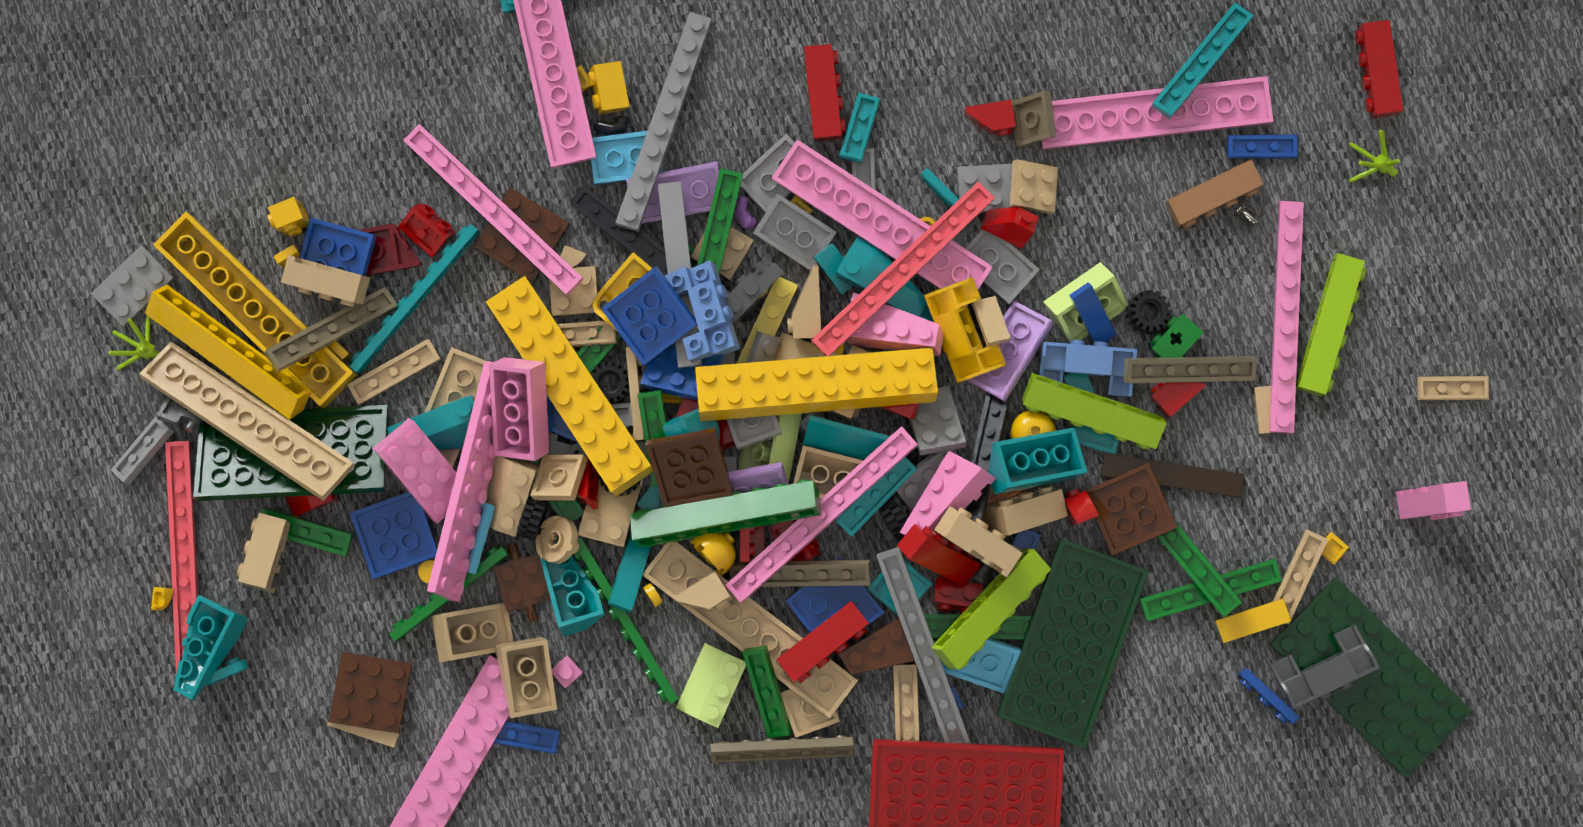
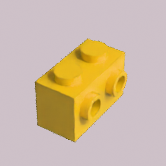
[588,61,630,115]
[267,197,309,237]

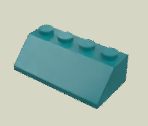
[803,415,890,461]
[988,428,1087,495]

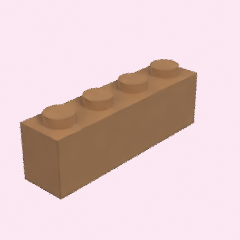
[1165,160,1264,229]

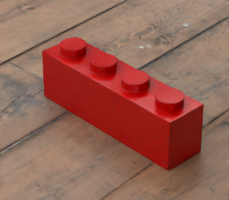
[1355,20,1403,118]
[804,44,846,142]
[897,524,981,586]
[776,601,869,684]

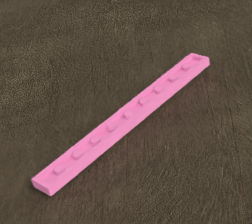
[403,124,584,296]
[1269,201,1304,434]
[726,426,918,603]

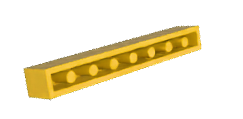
[145,285,311,420]

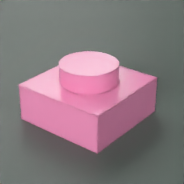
[552,655,583,689]

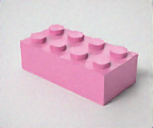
[489,357,549,461]
[372,418,456,524]

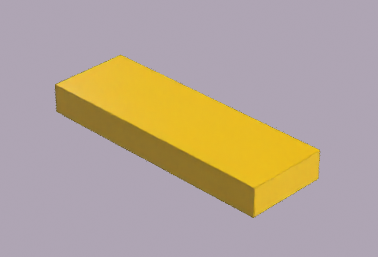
[1216,598,1292,643]

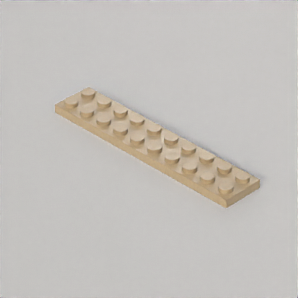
[139,342,354,501]
[643,542,858,718]

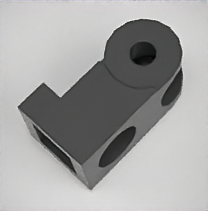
[546,432,588,458]

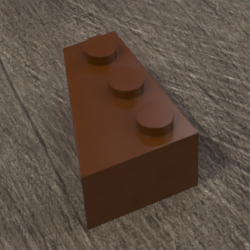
[839,618,915,675]

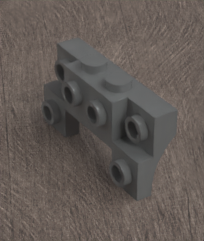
[726,259,784,325]
[1269,625,1380,709]

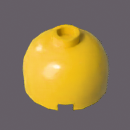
[1010,410,1057,439]
[690,532,736,576]

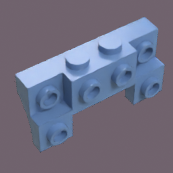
[665,260,740,362]
[1039,340,1137,397]

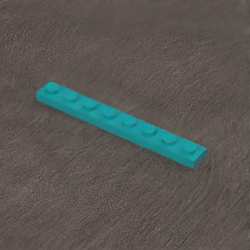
[349,224,480,374]

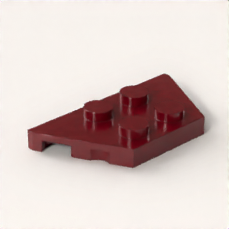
[359,223,423,277]

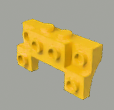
[924,277,1006,383]

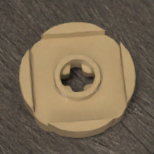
[536,516,579,564]

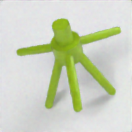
[1349,130,1400,183]
[108,316,160,370]

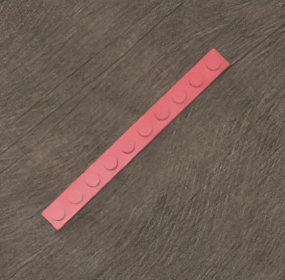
[811,181,995,356]
[165,441,198,673]

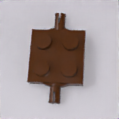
[494,543,551,623]

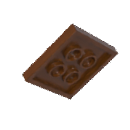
[474,187,570,282]
[645,428,734,507]
[1086,463,1178,556]
[328,652,412,734]

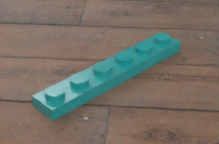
[1151,3,1254,120]

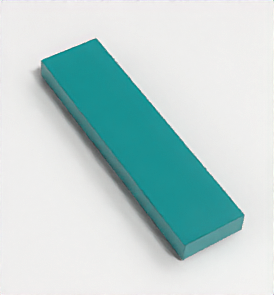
[835,457,917,537]

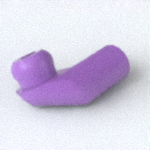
[734,196,757,229]

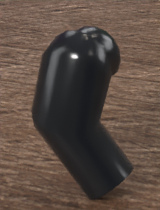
[593,116,628,134]

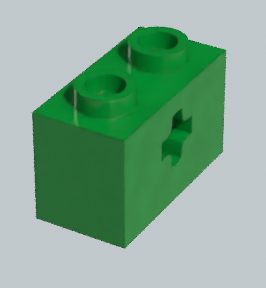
[1149,314,1204,358]

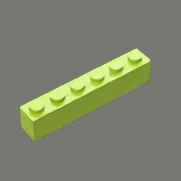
[1296,253,1366,397]
[1022,373,1166,449]
[931,548,1051,670]

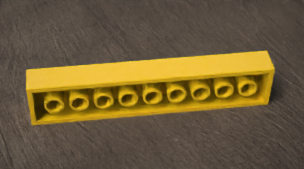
[153,212,357,408]
[486,276,654,497]
[695,348,938,422]

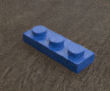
[1237,668,1300,724]

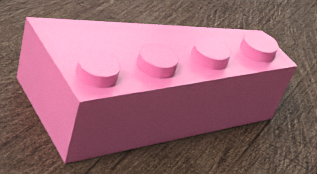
[847,292,944,356]
[900,451,996,535]
[1396,481,1471,520]

